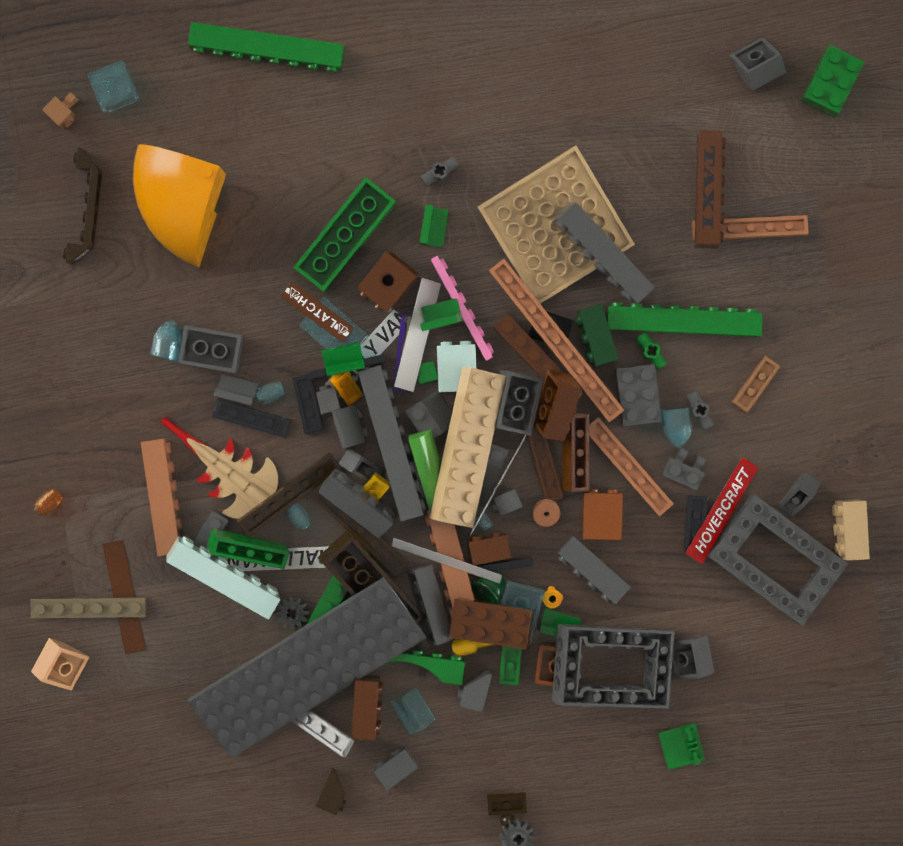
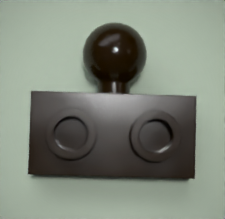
[487,792,527,827]

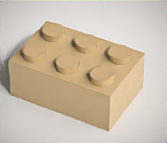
[832,499,870,560]

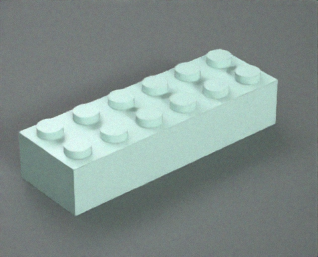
[166,536,281,620]

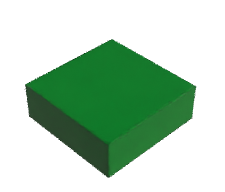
[418,361,438,384]

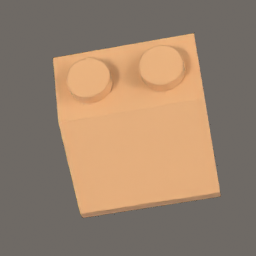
[31,638,89,691]

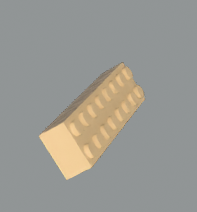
[430,367,506,528]

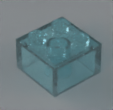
[87,60,141,114]

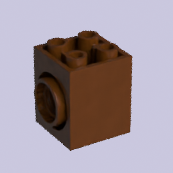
[357,251,420,313]

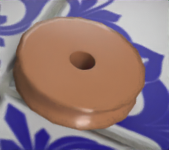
[532,499,561,528]

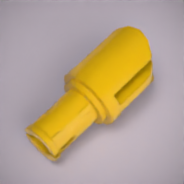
[452,639,493,656]

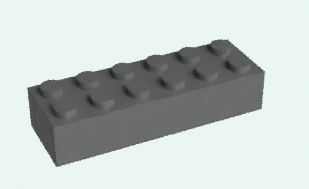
[553,201,655,303]

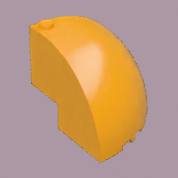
[133,144,226,268]

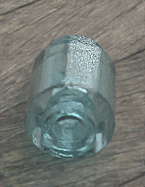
[255,381,285,405]
[285,502,312,531]

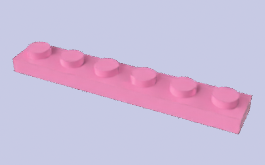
[431,256,494,361]

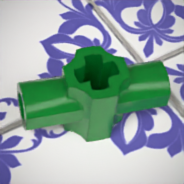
[636,332,667,370]

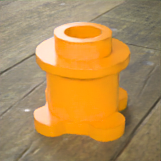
[540,586,563,609]

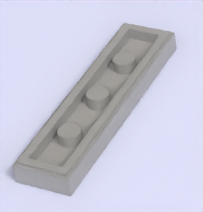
[292,709,355,758]

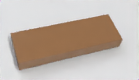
[731,356,781,413]

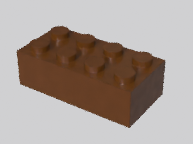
[449,598,534,650]

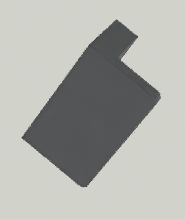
[214,374,259,406]

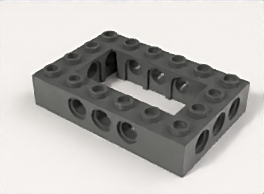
[707,494,848,626]
[552,624,674,709]

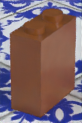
[582,489,623,540]

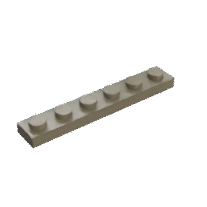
[30,597,147,618]

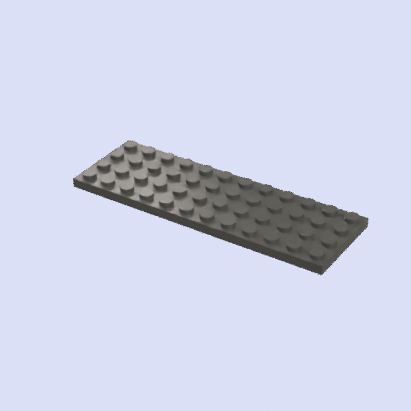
[188,577,426,758]

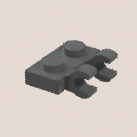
[662,447,706,490]

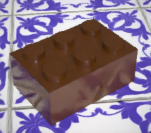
[534,369,582,441]
[352,676,383,740]

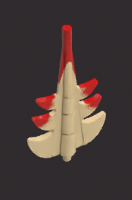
[161,417,278,519]

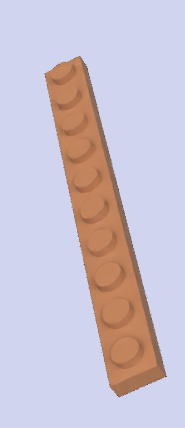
[489,259,624,422]

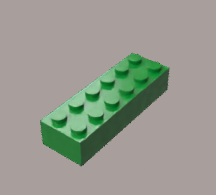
[293,177,396,293]

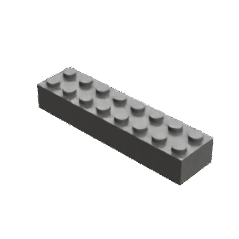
[358,365,427,521]

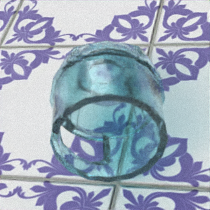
[150,320,182,361]
[661,407,692,448]

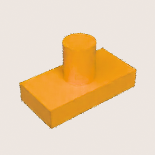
[330,372,363,407]

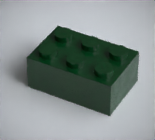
[575,303,618,367]

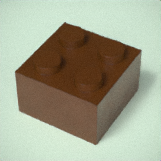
[468,530,511,565]

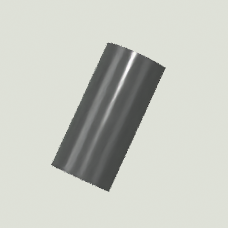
[406,564,454,645]

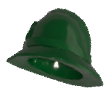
[471,572,505,604]

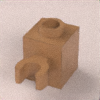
[42,92,79,129]

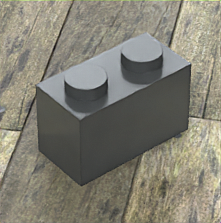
[374,746,419,790]

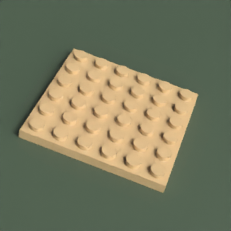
[477,145,635,304]

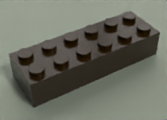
[317,531,424,623]

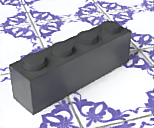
[319,469,396,538]
[557,535,631,604]

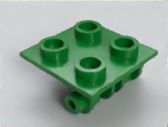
[658,723,705,770]

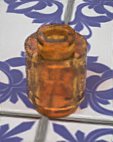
[34,487,63,516]

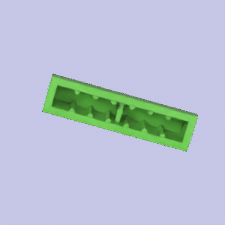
[409,429,441,512]

